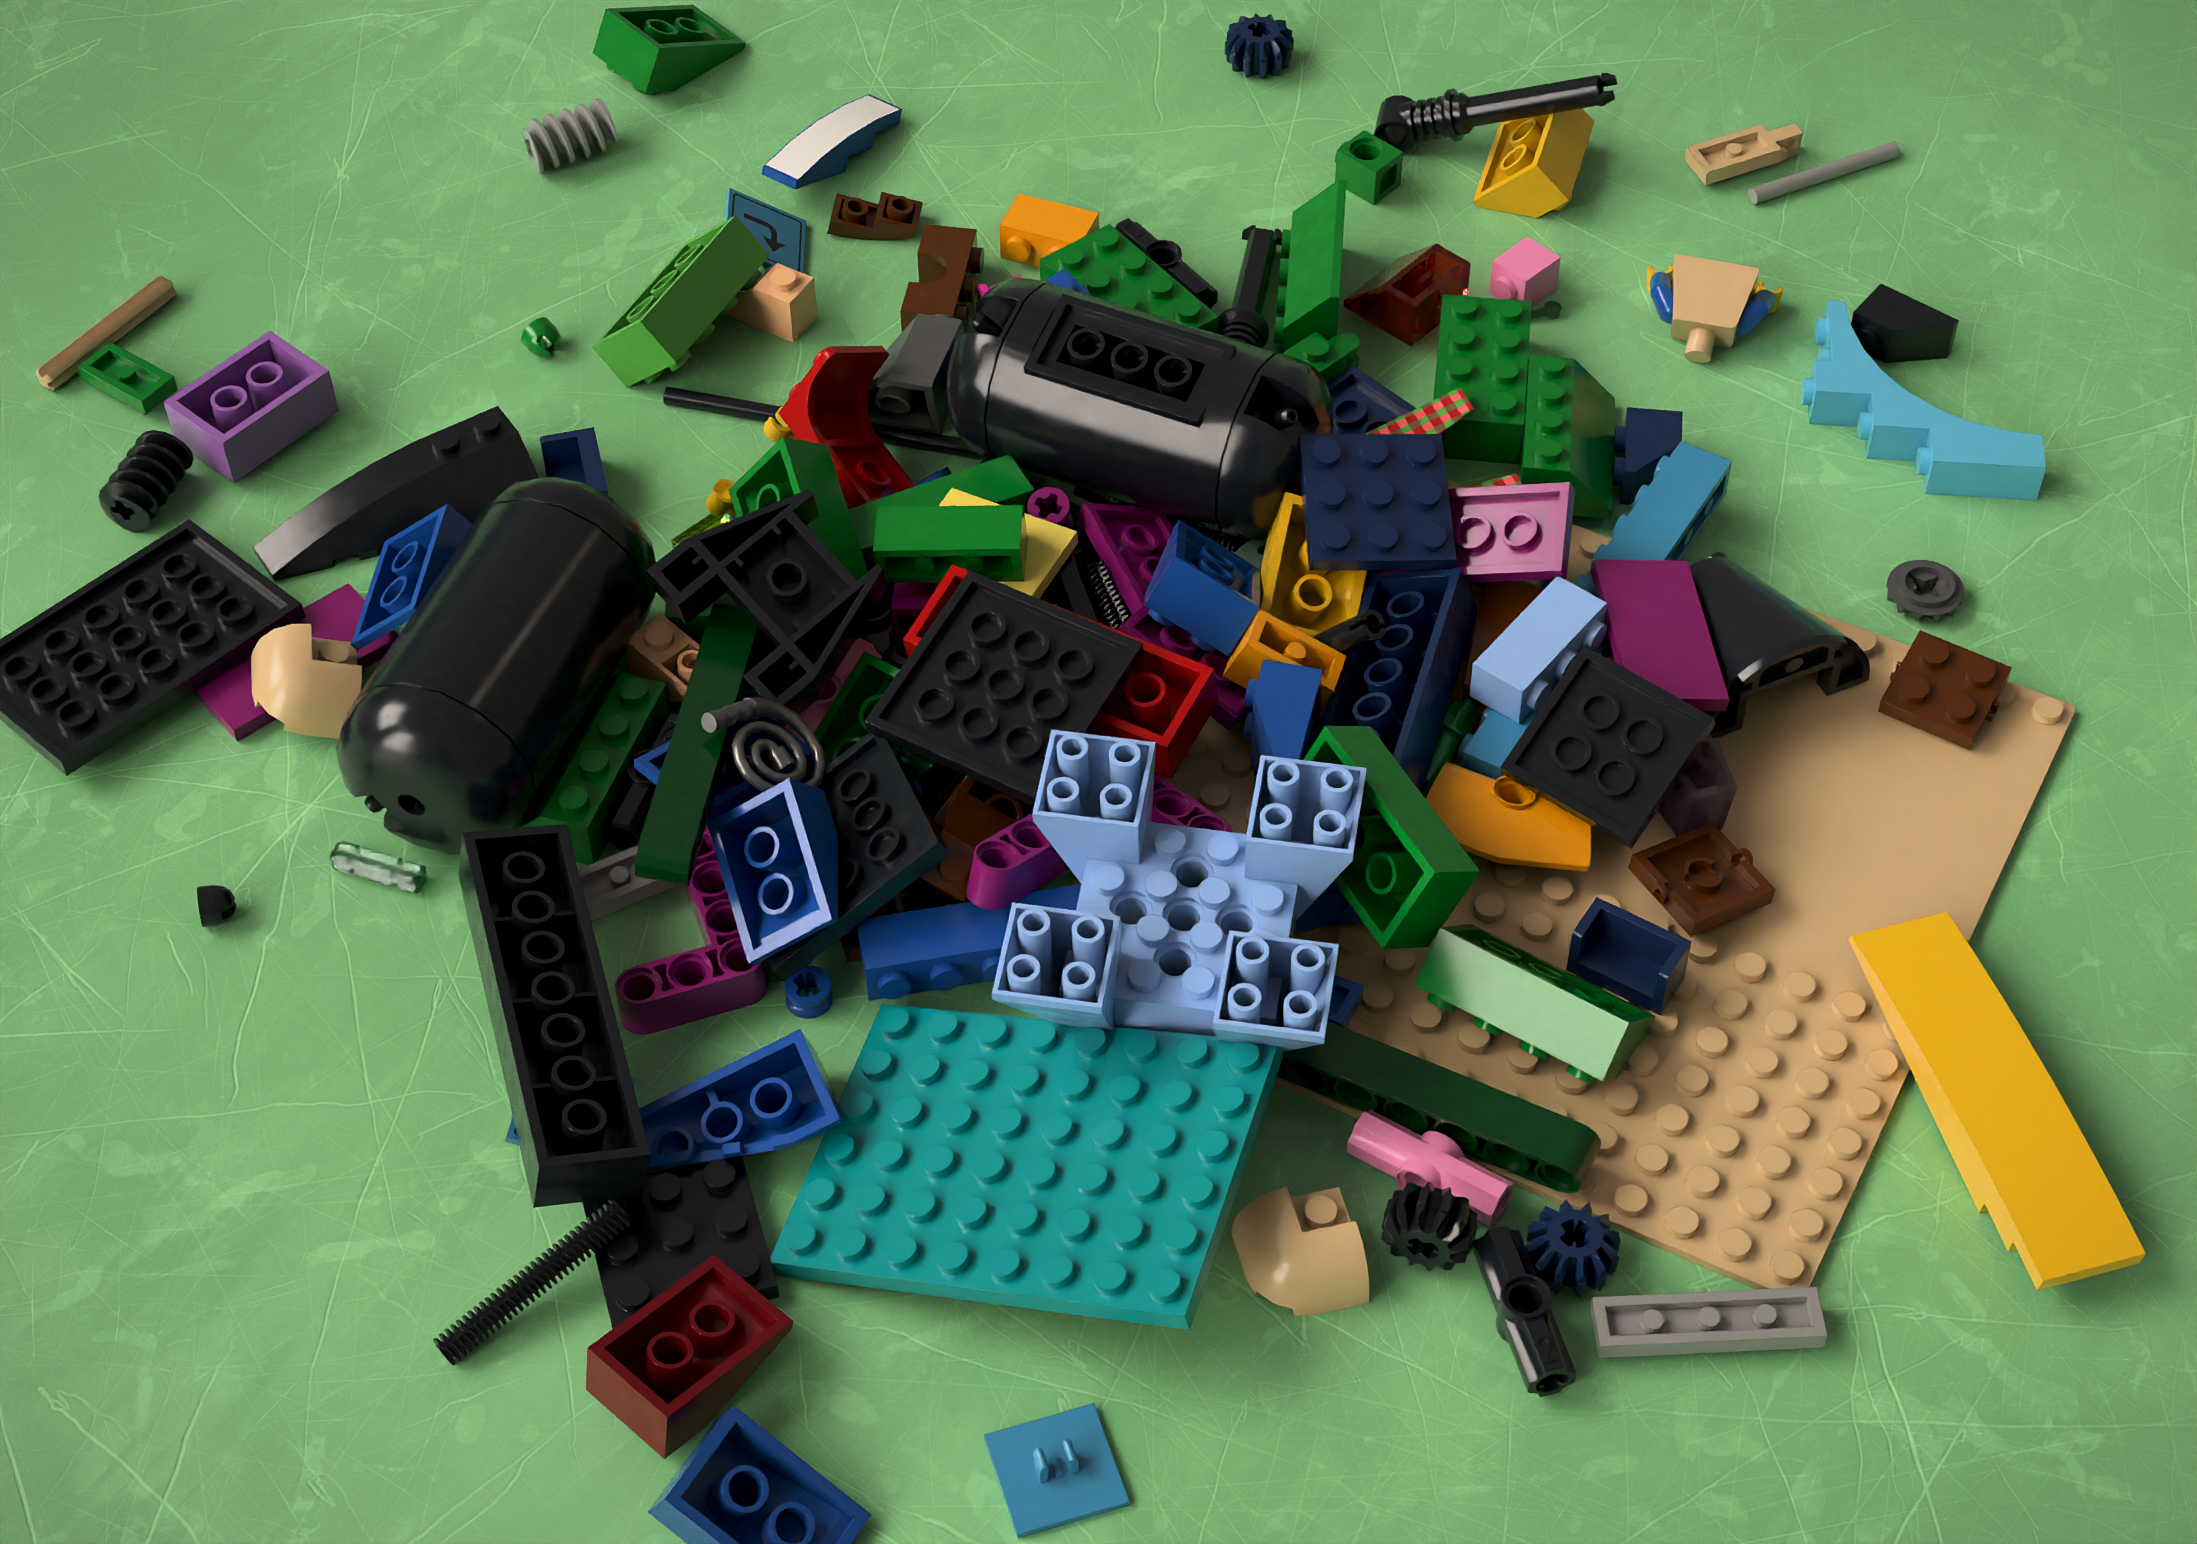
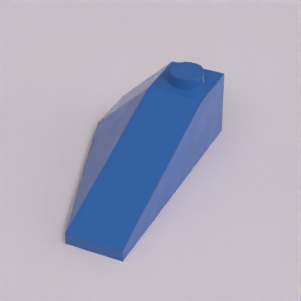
[639,1029,843,1171]

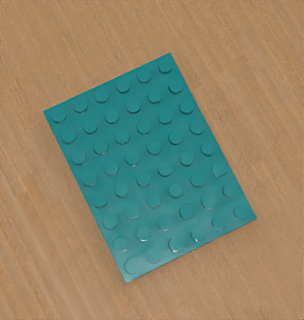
[770,1004,1283,1330]

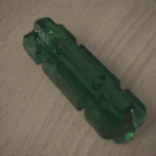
[330,841,428,894]

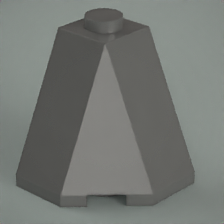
[867,313,965,435]

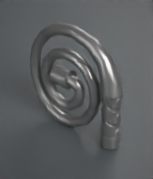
[701,698,826,792]

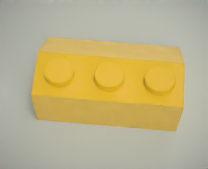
[1472,108,1594,218]
[1254,492,1367,636]

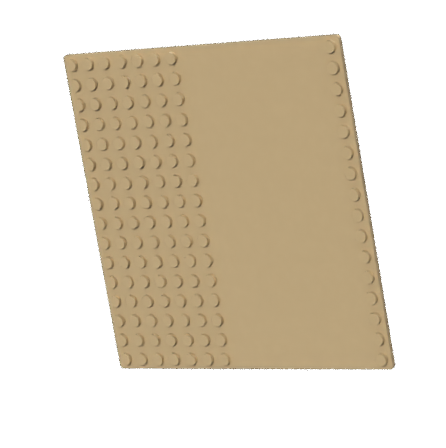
[1072,479,2075,1289]

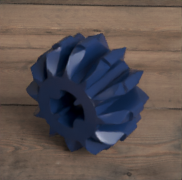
[1224,13,1294,79]
[1526,1199,1621,1298]

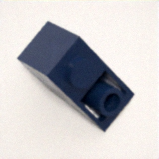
[1613,407,1683,505]

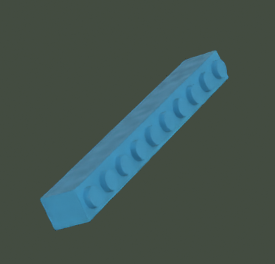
[1457,441,1732,779]

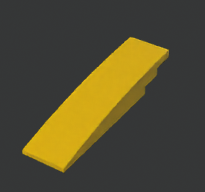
[1849,912,2146,1291]

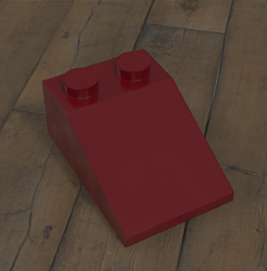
[586,1255,793,1459]

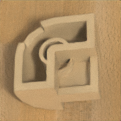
[251,624,362,739]
[1231,1186,1369,1316]

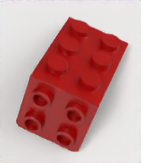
[778,346,916,509]

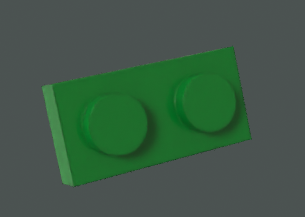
[78,342,178,415]

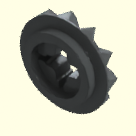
[1886,560,1964,622]

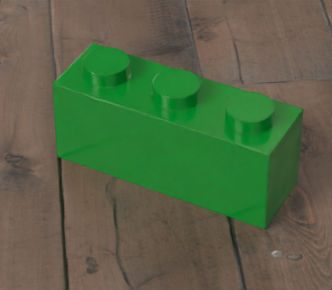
[873,505,1028,583]

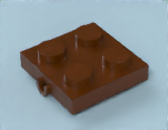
[1878,630,2012,750]
[1628,822,1776,937]

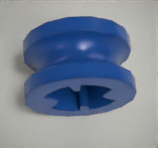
[784,966,833,1019]

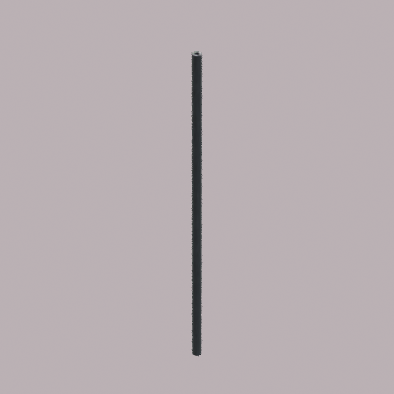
[663,387,986,460]

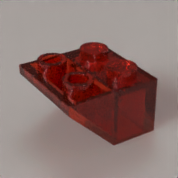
[1343,243,1471,347]

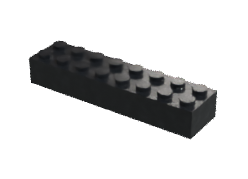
[458,824,651,1208]

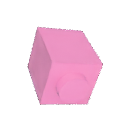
[1489,236,1561,308]

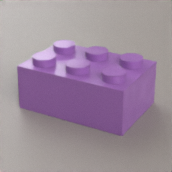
[164,331,339,483]

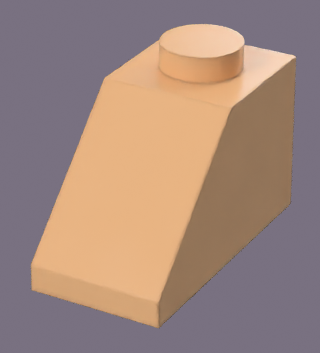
[725,263,818,343]

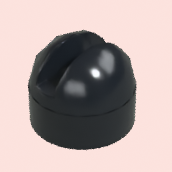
[197,885,236,927]

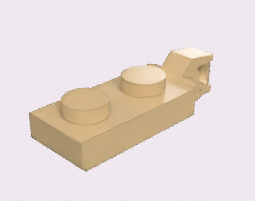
[1685,123,1803,185]

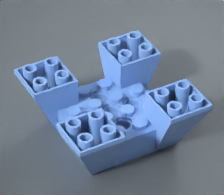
[992,729,1367,1052]

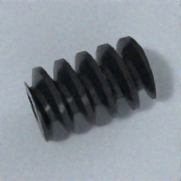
[99,430,194,533]

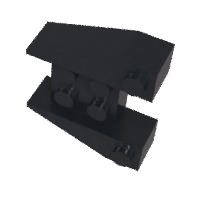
[647,489,887,727]

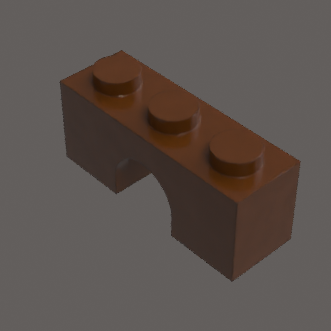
[900,224,984,332]

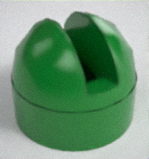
[521,317,561,357]

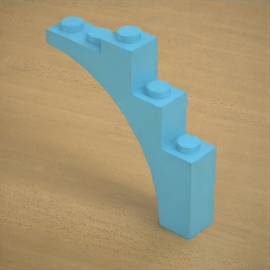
[1800,300,2046,500]

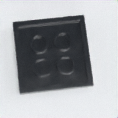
[1500,646,1715,849]
[582,1156,779,1329]

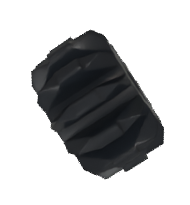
[1381,1181,1478,1271]

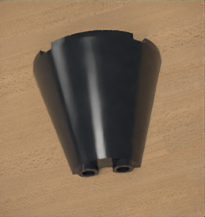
[1689,552,1870,743]

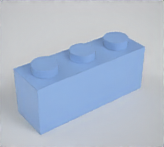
[1469,576,1608,724]

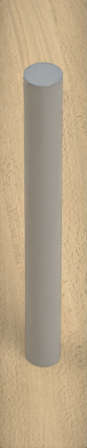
[1748,141,1900,205]

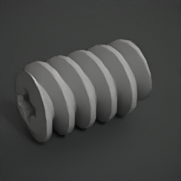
[523,98,618,174]

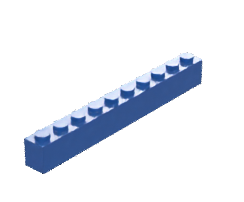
[857,881,1363,1001]

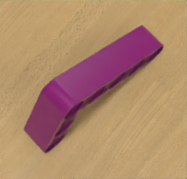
[966,772,1233,910]
[615,820,768,1035]

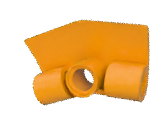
[1426,762,1591,872]

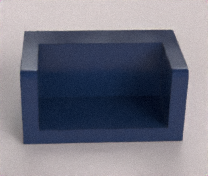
[540,427,609,496]
[1566,897,1692,1015]

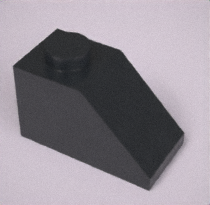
[1851,284,1959,363]

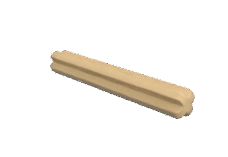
[36,276,176,391]

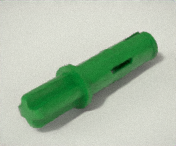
[1422,698,1478,799]

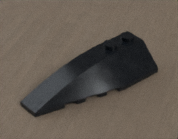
[253,406,539,581]

